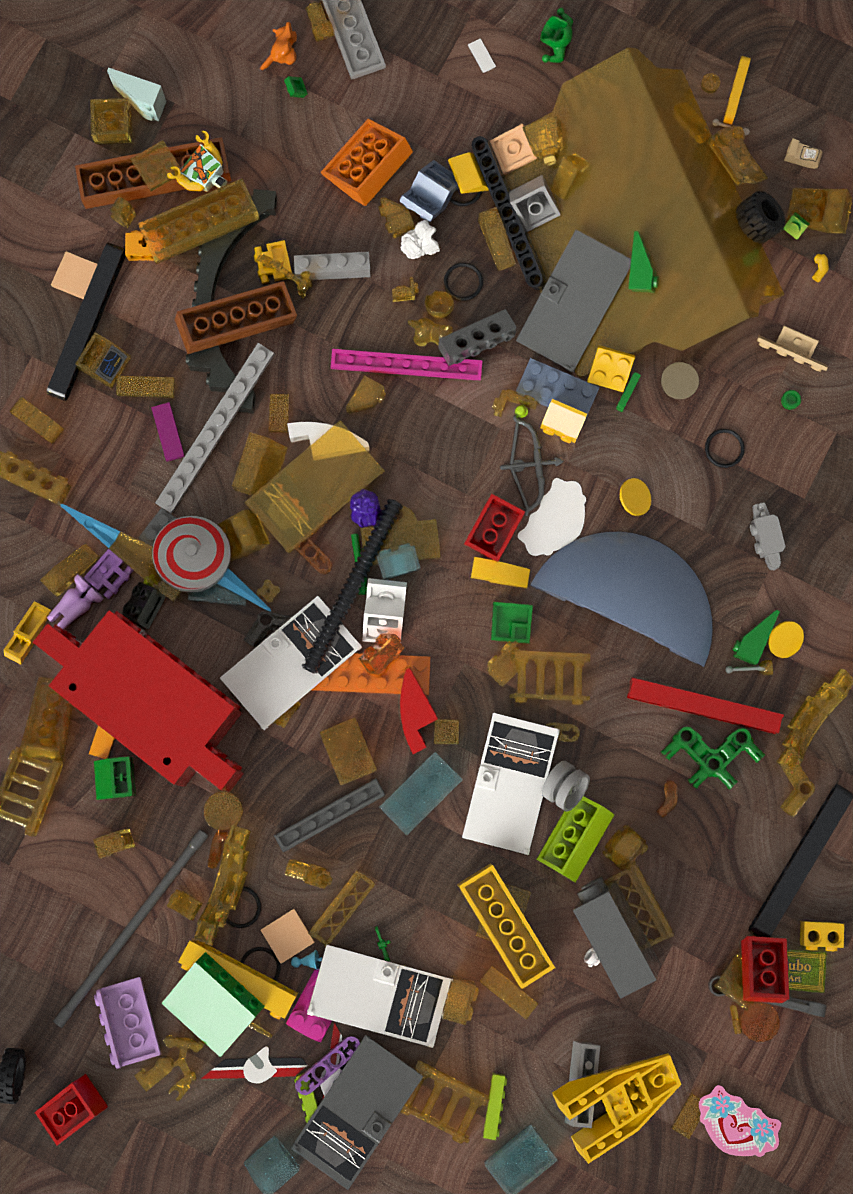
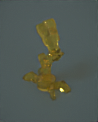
[257,253,313,299]
[164,1035,205,1101]

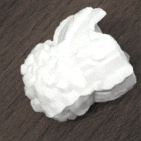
[401,220,440,259]

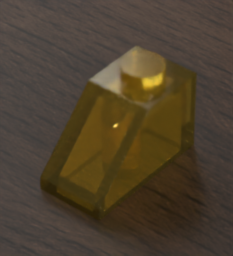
[346,375,386,414]

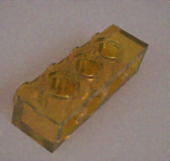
[0,451,71,507]

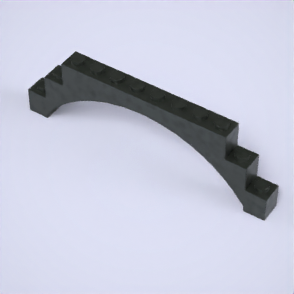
[186,189,277,413]

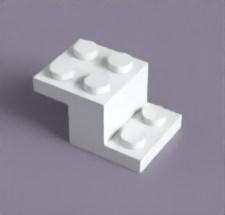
[362,578,407,645]

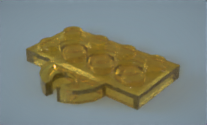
[360,505,441,566]

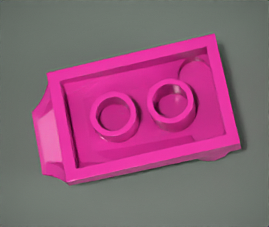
[286,969,332,1043]

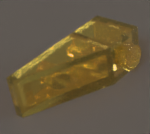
[478,207,516,271]
[40,543,99,597]

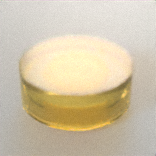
[701,73,720,93]

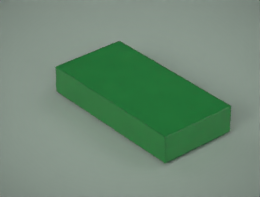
[616,372,641,412]

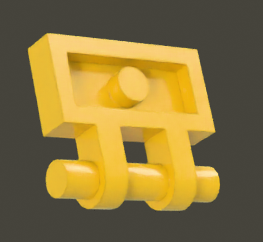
[254,240,293,284]

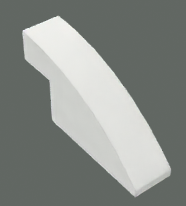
[287,422,369,461]

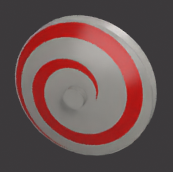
[152,516,231,592]

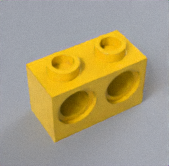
[800,921,844,951]

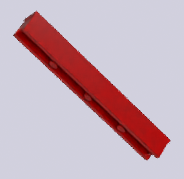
[627,678,784,734]

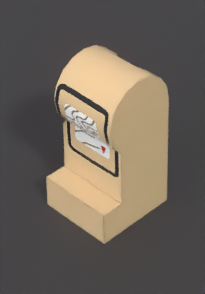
[784,139,823,169]

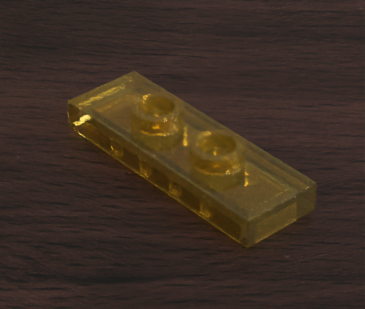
[480,966,538,1019]

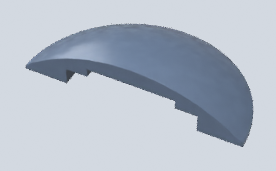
[530,532,712,667]

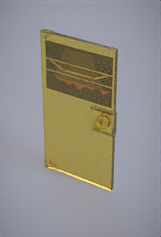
[245,420,385,553]

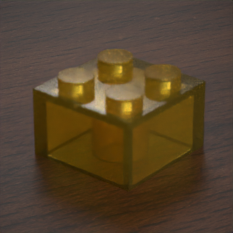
[90,98,132,144]
[442,976,479,1025]

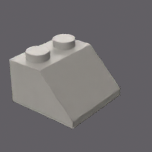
[509,175,561,232]

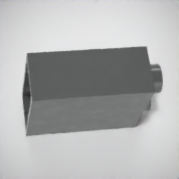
[573,877,661,999]

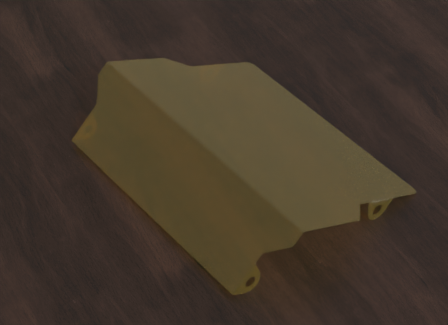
[486,48,784,376]

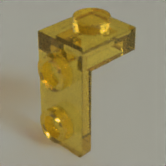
[492,389,538,417]

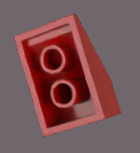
[35,1074,108,1146]

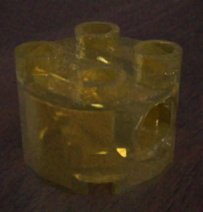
[602,824,648,870]

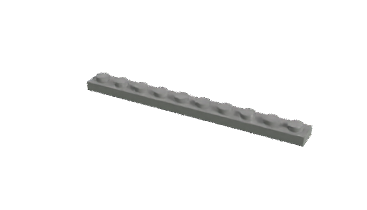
[155,343,275,514]

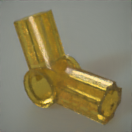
[306,2,334,42]
[780,760,815,818]
[284,859,333,889]

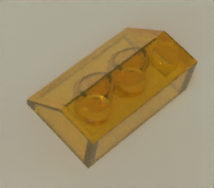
[232,432,288,497]

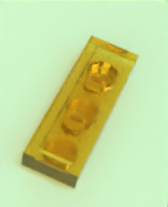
[116,376,175,398]

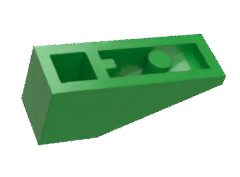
[628,231,659,293]
[732,610,780,666]

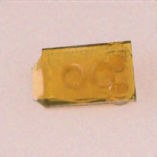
[707,125,768,186]

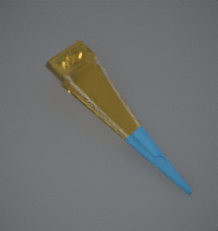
[60,504,181,602]

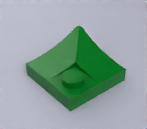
[491,602,533,644]

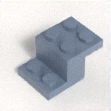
[399,160,459,222]

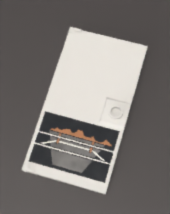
[220,596,362,730]
[462,713,560,855]
[307,945,451,1048]

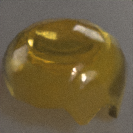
[424,290,454,319]

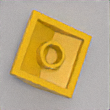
[448,152,489,194]

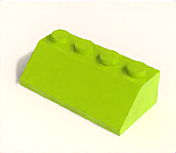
[537,796,615,883]

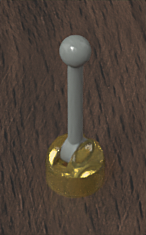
[725,660,773,675]

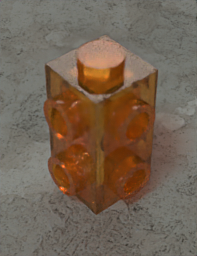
[359,633,404,675]

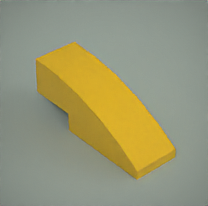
[471,557,530,589]
[3,601,51,664]

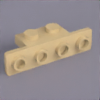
[757,325,828,372]

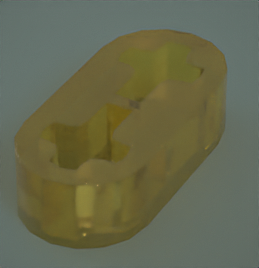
[545,722,580,742]

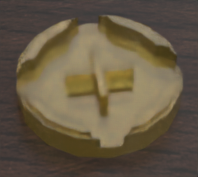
[204,792,243,831]

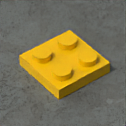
[587,345,635,392]

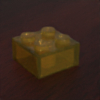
[434,719,459,745]

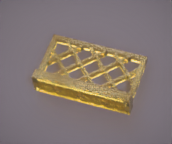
[604,863,674,946]

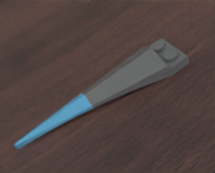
[138,507,271,612]

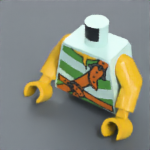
[167,131,227,192]

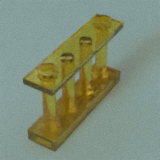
[510,650,590,705]
[0,746,64,837]
[400,1060,490,1144]

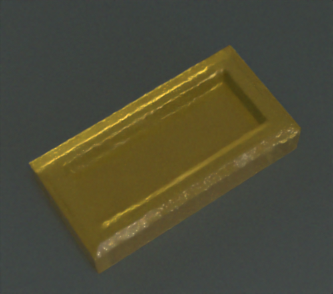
[269,394,289,433]
[671,1093,701,1139]

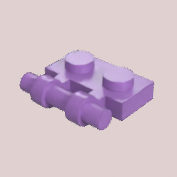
[84,549,134,599]

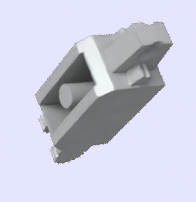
[750,503,786,571]

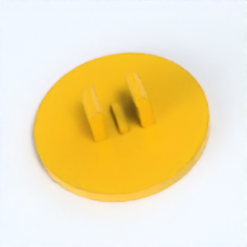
[620,478,651,516]
[768,621,804,658]

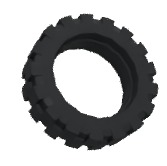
[0,1048,26,1104]

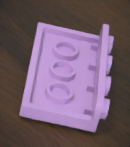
[94,976,162,1069]

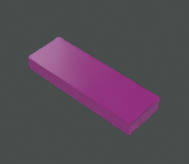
[151,402,185,462]

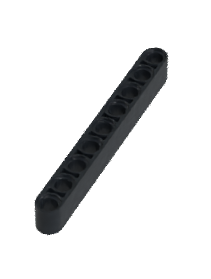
[471,136,547,290]
[47,242,126,401]
[748,783,853,937]

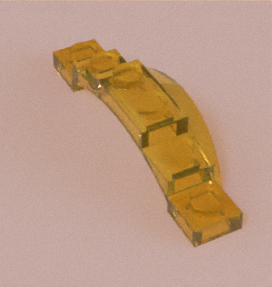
[777,668,853,774]
[193,825,251,946]

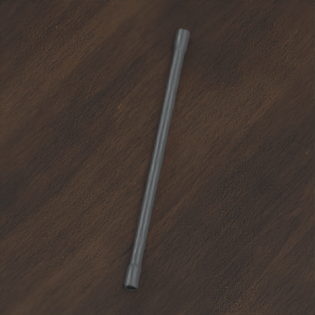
[53,829,209,1028]

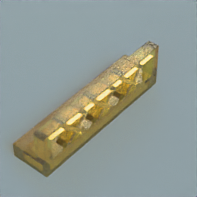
[308,870,375,946]

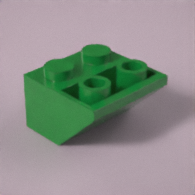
[94,756,136,800]

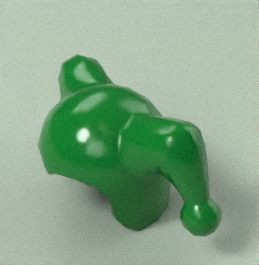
[540,8,573,63]

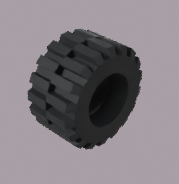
[736,191,786,244]

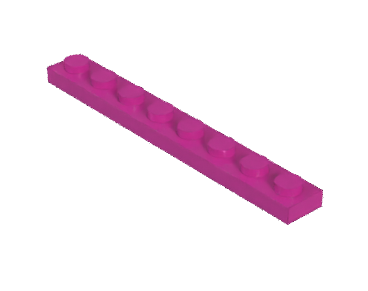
[331,349,482,381]

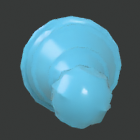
[291,950,322,970]

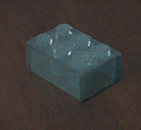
[484,1124,558,1194]

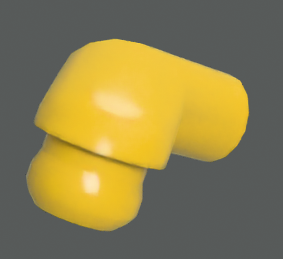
[812,254,829,282]

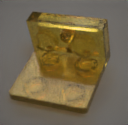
[486,641,530,687]

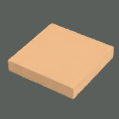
[490,124,538,175]
[51,252,97,299]
[261,909,315,963]

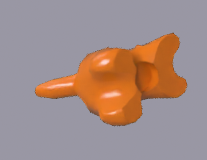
[260,22,297,70]

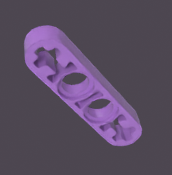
[295,1036,360,1095]

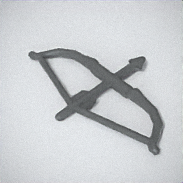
[500,415,563,516]

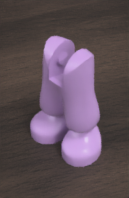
[47,574,104,629]

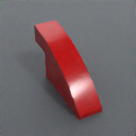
[400,666,438,754]

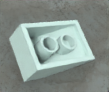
[107,68,166,121]

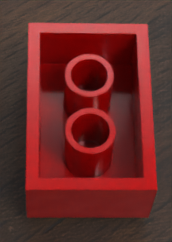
[741,936,789,1003]

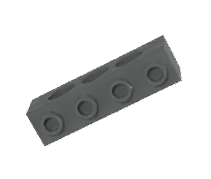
[438,309,516,366]

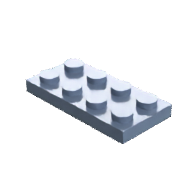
[515,358,599,422]

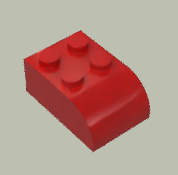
[464,494,525,562]

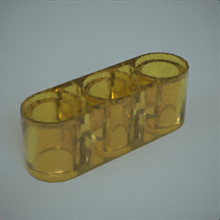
[9,397,64,444]

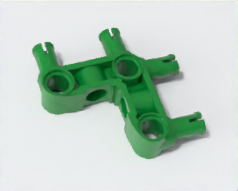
[661,727,765,790]

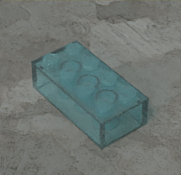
[380,752,463,835]

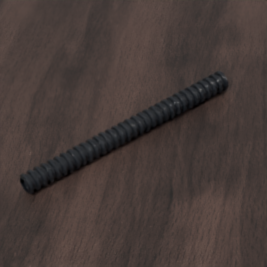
[301,499,403,674]

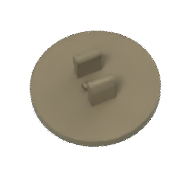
[661,362,699,399]

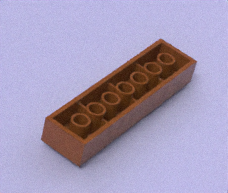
[75,137,232,209]

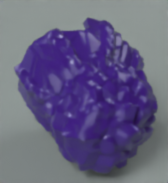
[350,489,382,528]

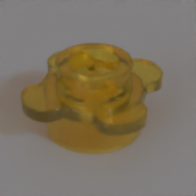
[257,580,280,602]

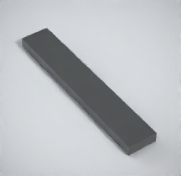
[274,779,385,853]

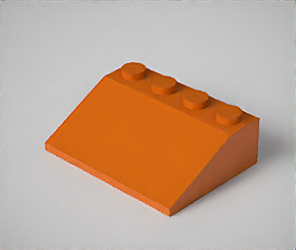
[321,119,413,206]

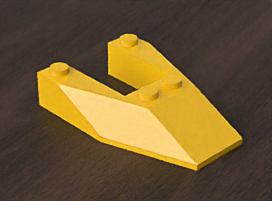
[552,1053,681,1164]

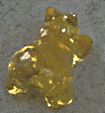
[408,318,453,346]

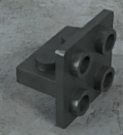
[122,582,167,629]

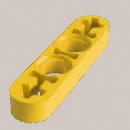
[723,56,751,125]

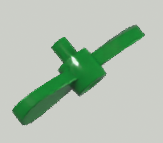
[374,926,391,962]

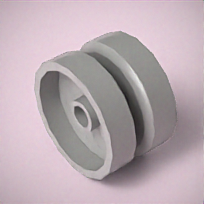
[542,761,590,812]

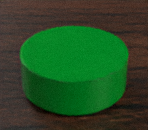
[781,390,801,410]

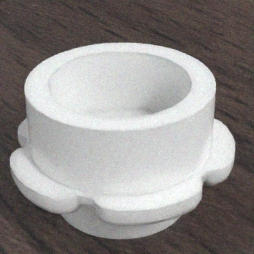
[584,948,600,967]

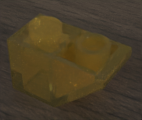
[378,197,414,238]

